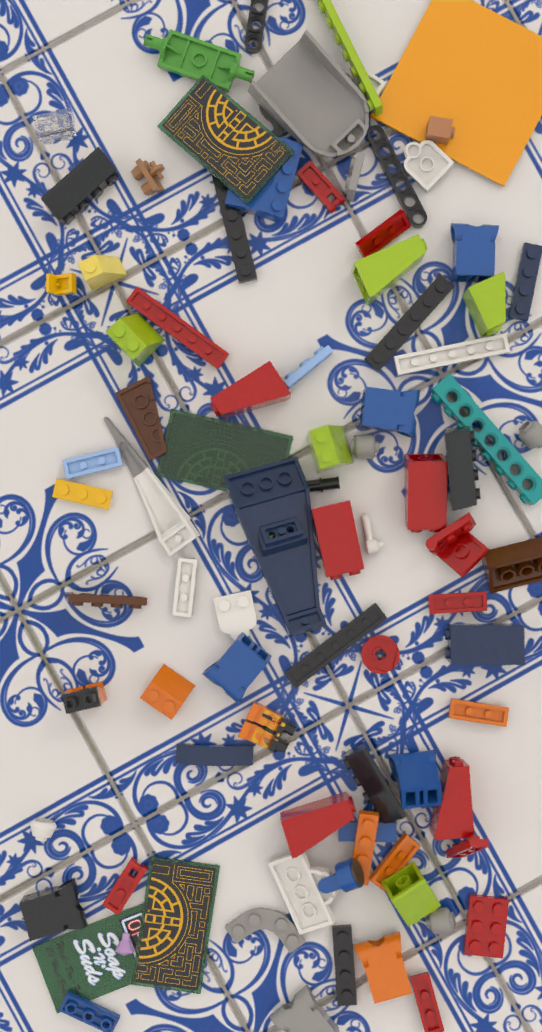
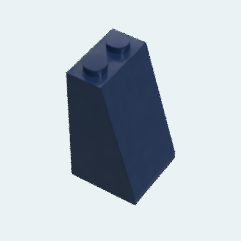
[444,623,525,665]

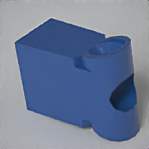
[450,223,499,283]
[359,387,420,438]
[202,632,272,704]
[388,750,441,809]

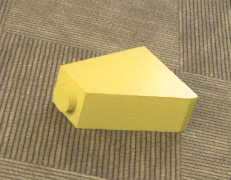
[78,255,127,291]

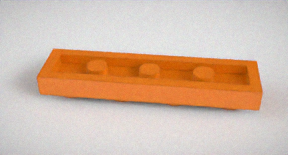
[352,810,379,886]

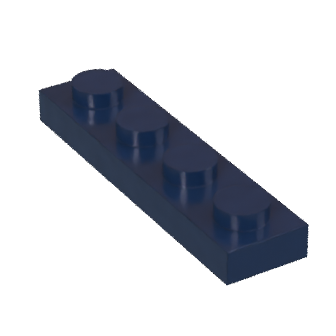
[508,242,542,322]

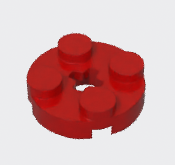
[361,635,400,674]

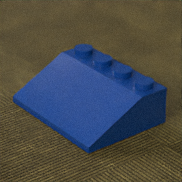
[224,135,303,222]

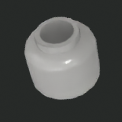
[518,420,542,449]
[352,435,379,459]
[426,907,456,935]

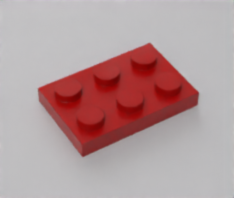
[463,894,509,958]

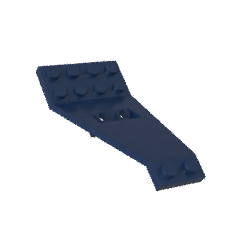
[224,456,326,637]

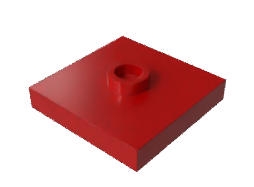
[435,532,489,578]

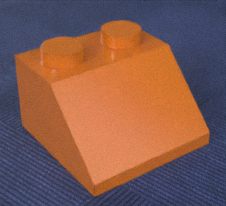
[140,664,195,720]

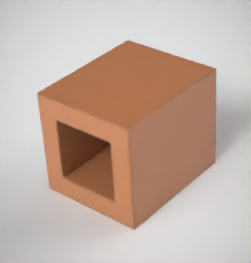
[425,116,455,145]

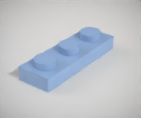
[284,345,333,390]
[62,447,123,479]

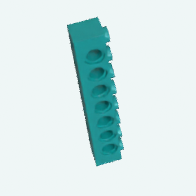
[430,374,542,506]

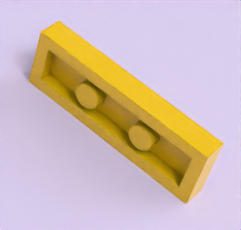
[52,478,113,510]

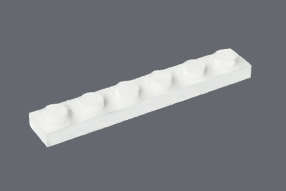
[393,333,510,376]

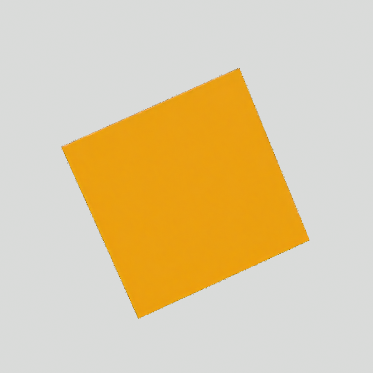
[370,0,542,187]

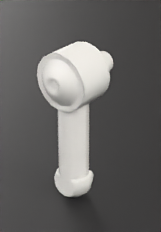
[361,514,384,554]

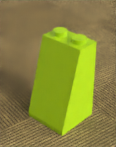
[352,234,427,305]
[307,425,354,474]

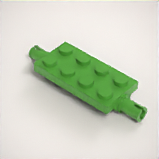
[143,29,255,92]

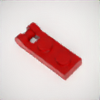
[296,160,346,214]
[426,513,476,554]
[102,857,148,915]

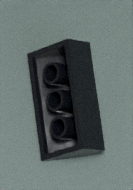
[41,147,119,226]
[444,426,481,511]
[343,742,406,824]

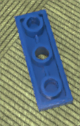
[338,821,397,842]
[58,991,120,1032]

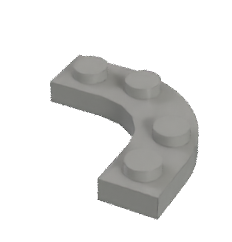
[225,907,306,953]

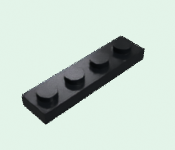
[332,924,357,1006]

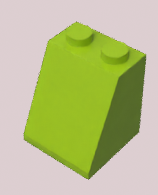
[462,271,506,337]
[106,313,165,367]
[381,861,441,927]

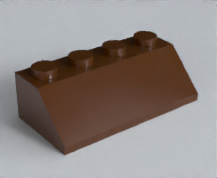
[482,537,542,594]

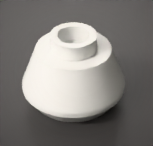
[30,818,57,841]

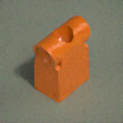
[353,931,412,1004]

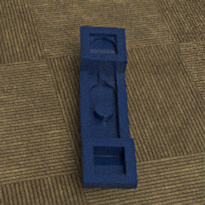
[176,743,253,766]

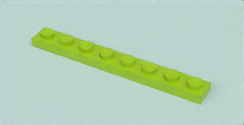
[317,0,383,116]

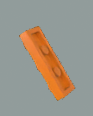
[448,698,509,727]
[369,832,421,892]

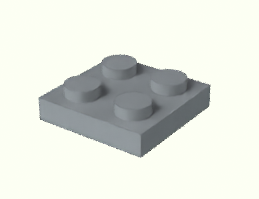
[344,152,365,202]

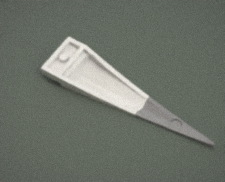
[104,417,200,556]

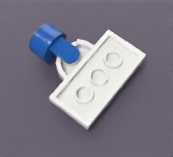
[268,852,365,935]

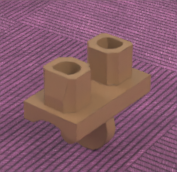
[131,158,165,196]

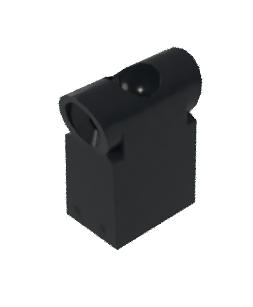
[19,878,88,941]

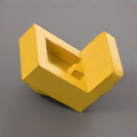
[45,273,76,296]

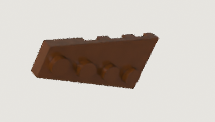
[115,376,168,461]
[66,592,147,609]

